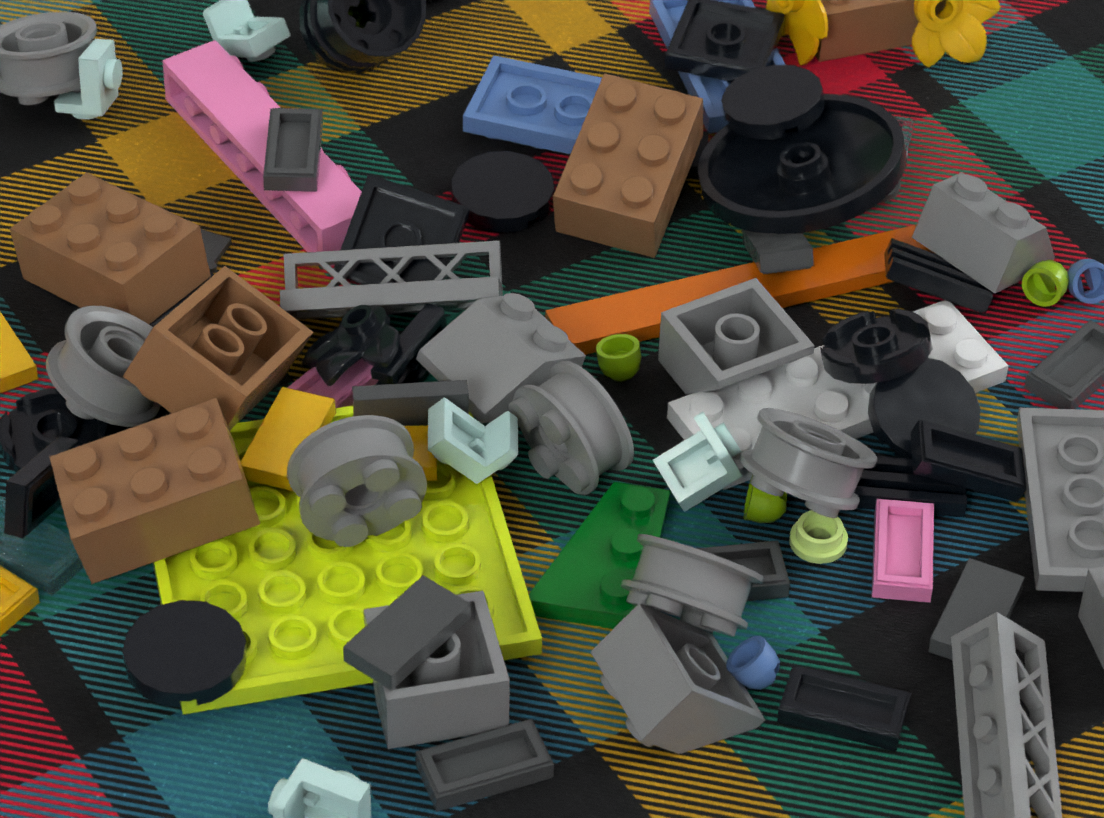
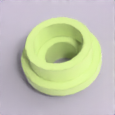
[789,510,848,564]

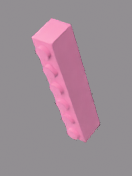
[162,40,362,270]

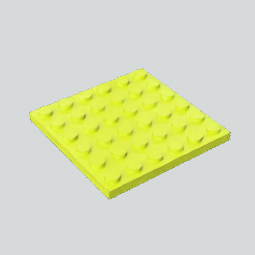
[153,406,542,715]

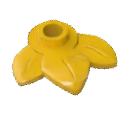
[766,0,828,65]
[912,0,1001,68]

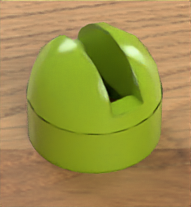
[1022,260,1069,307]
[596,334,641,382]
[743,475,787,523]

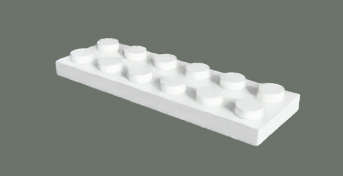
[667,300,1008,490]

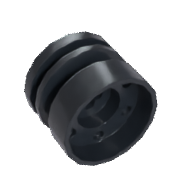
[299,0,426,74]

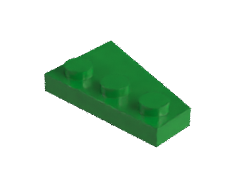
[529,482,671,629]

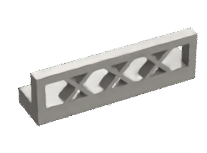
[280,240,503,320]
[951,612,1062,818]

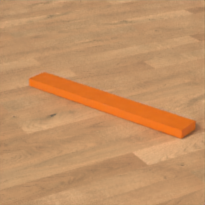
[545,224,935,355]

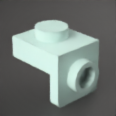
[203,0,291,62]
[54,38,123,119]
[428,397,518,484]
[653,412,743,512]
[268,758,371,818]

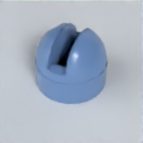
[1067,259,1104,304]
[726,636,780,690]

